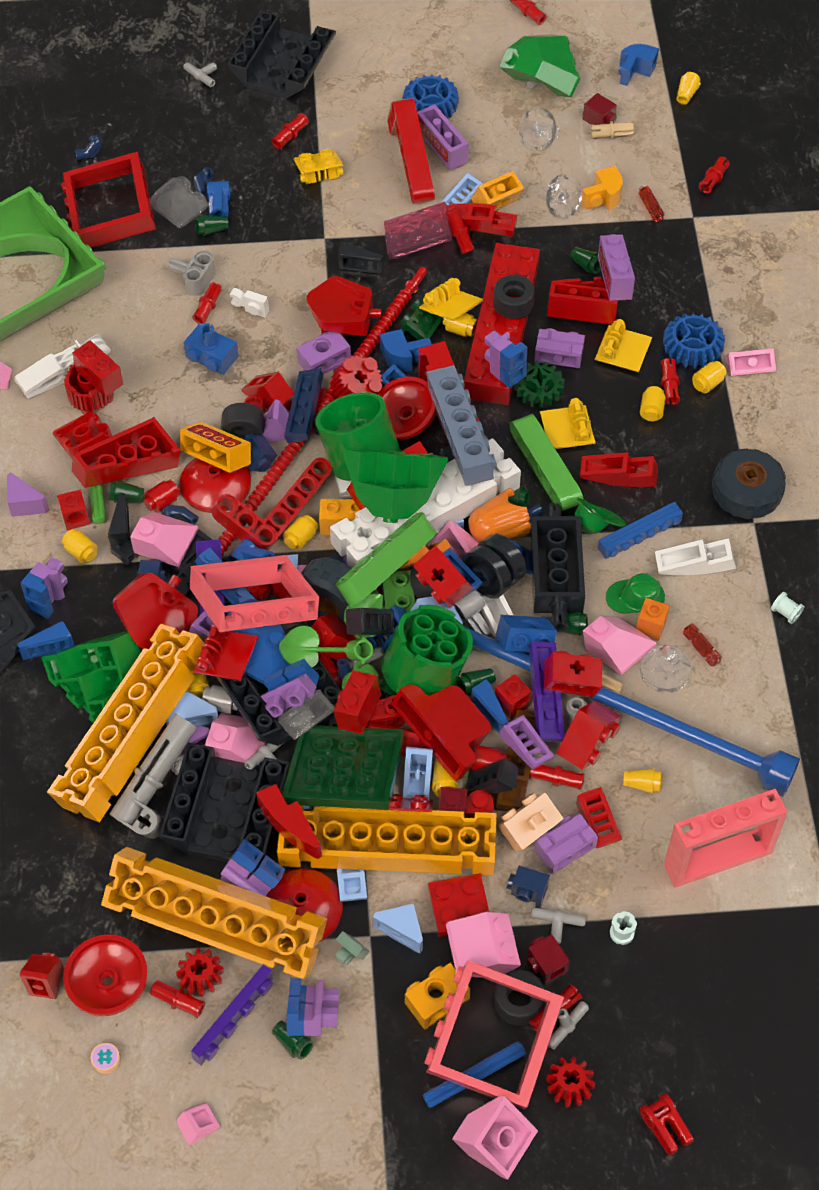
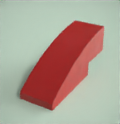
[580,452,658,487]
[256,784,322,859]

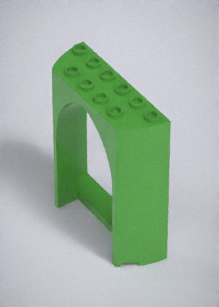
[0,186,106,341]

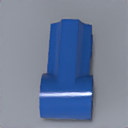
[207,181,231,218]
[228,539,275,562]

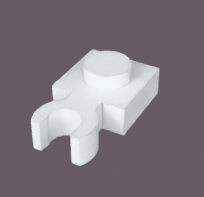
[230,288,269,318]

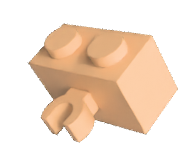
[497,792,564,852]

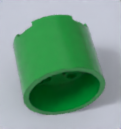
[316,392,401,481]
[381,605,473,695]

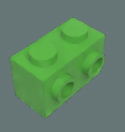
[382,570,415,626]

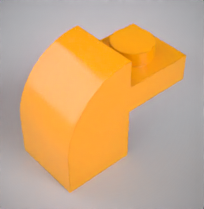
[581,165,623,210]

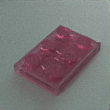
[384,202,452,260]

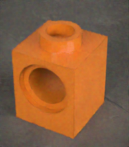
[636,598,670,641]

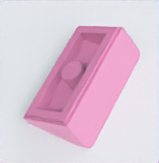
[726,348,776,376]

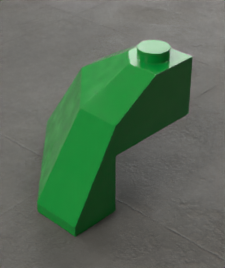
[499,34,580,97]
[343,448,448,523]
[41,632,141,723]

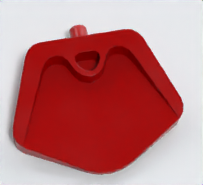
[306,276,382,336]
[113,573,198,649]

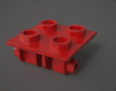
[193,624,258,681]
[389,794,433,812]

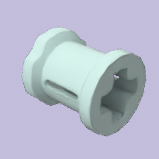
[771,592,805,624]
[610,911,637,945]

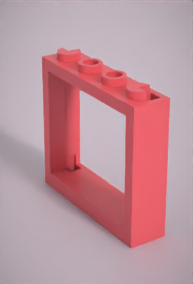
[190,555,319,632]
[664,789,788,888]
[424,961,564,1109]

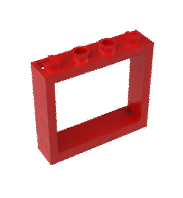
[61,152,156,247]

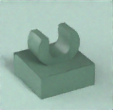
[335,931,370,965]

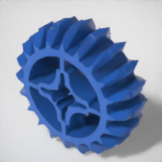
[403,74,459,118]
[663,312,725,370]

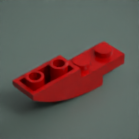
[427,203,517,237]

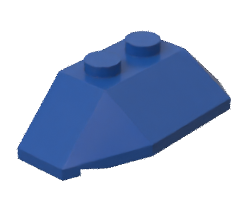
[227,599,290,684]

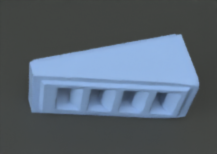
[440,173,483,206]

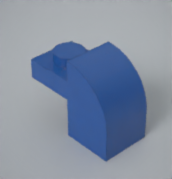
[618,44,659,86]
[380,329,432,372]

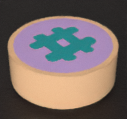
[91,1043,120,1074]

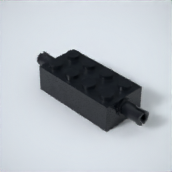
[530,503,585,631]

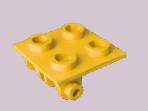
[294,149,343,184]
[419,278,483,321]
[595,319,652,372]
[540,398,595,449]

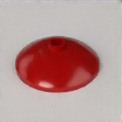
[377,377,437,440]
[180,458,251,513]
[266,868,343,943]
[63,935,148,1016]

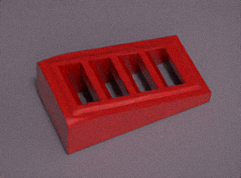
[576,787,622,849]

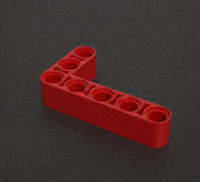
[388,98,435,204]
[212,457,332,550]

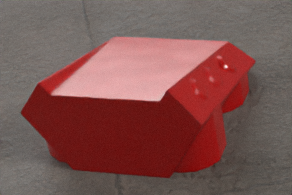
[53,411,112,460]

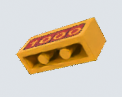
[180,421,251,473]

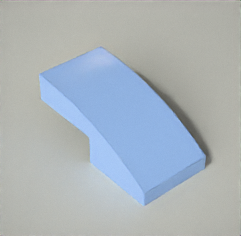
[337,868,367,902]

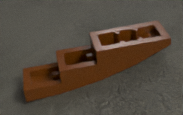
[495,709,536,811]

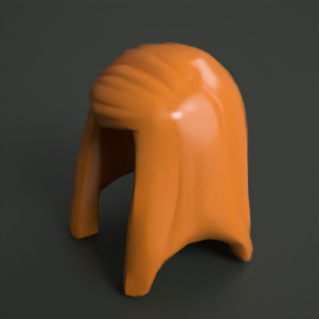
[468,488,531,542]

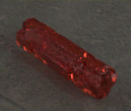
[638,185,665,222]
[683,623,722,667]

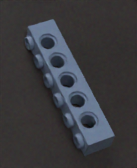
[427,365,497,486]

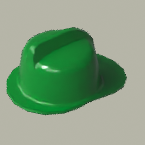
[574,497,626,534]
[606,573,665,614]

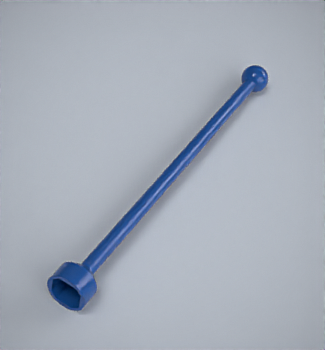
[415,600,800,797]

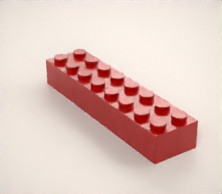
[464,243,540,406]

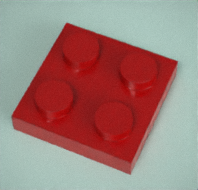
[428,873,489,937]

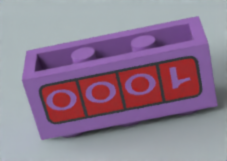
[417,104,469,170]
[598,234,635,301]

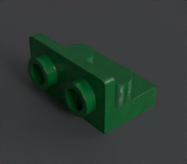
[400,297,444,340]

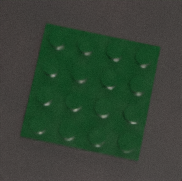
[282,725,405,810]

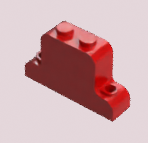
[391,684,491,782]

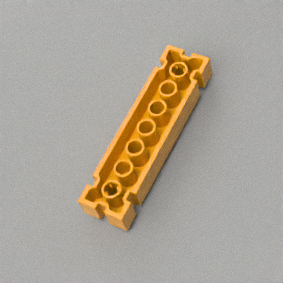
[47,624,205,823]
[277,805,496,876]
[101,847,327,979]

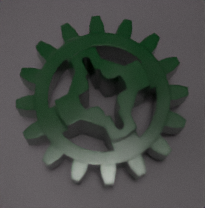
[514,361,564,408]

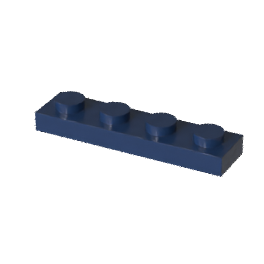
[284,368,324,443]

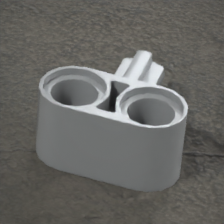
[168,250,215,296]
[454,590,491,636]

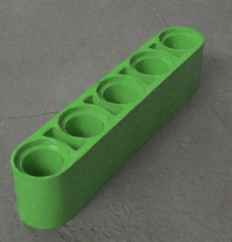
[509,414,583,512]
[335,512,437,606]

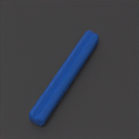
[423,1041,526,1108]

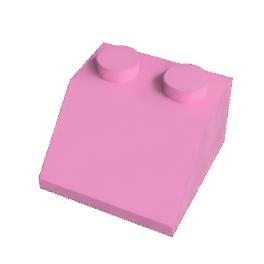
[446,912,521,977]

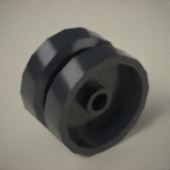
[462,534,526,599]

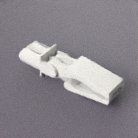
[15,333,111,399]

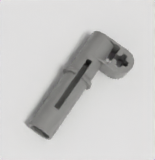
[109,713,197,839]

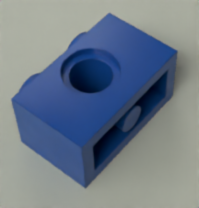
[495,615,557,652]

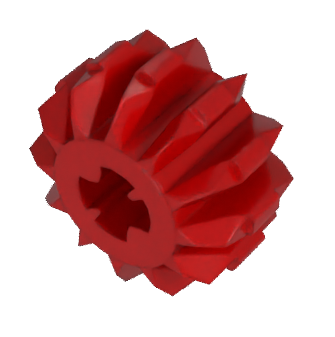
[176,947,224,997]
[546,1056,595,1107]

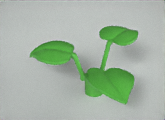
[279,594,383,689]

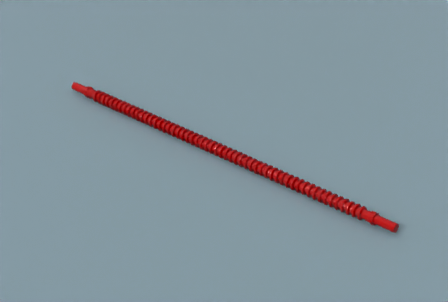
[219,267,427,557]

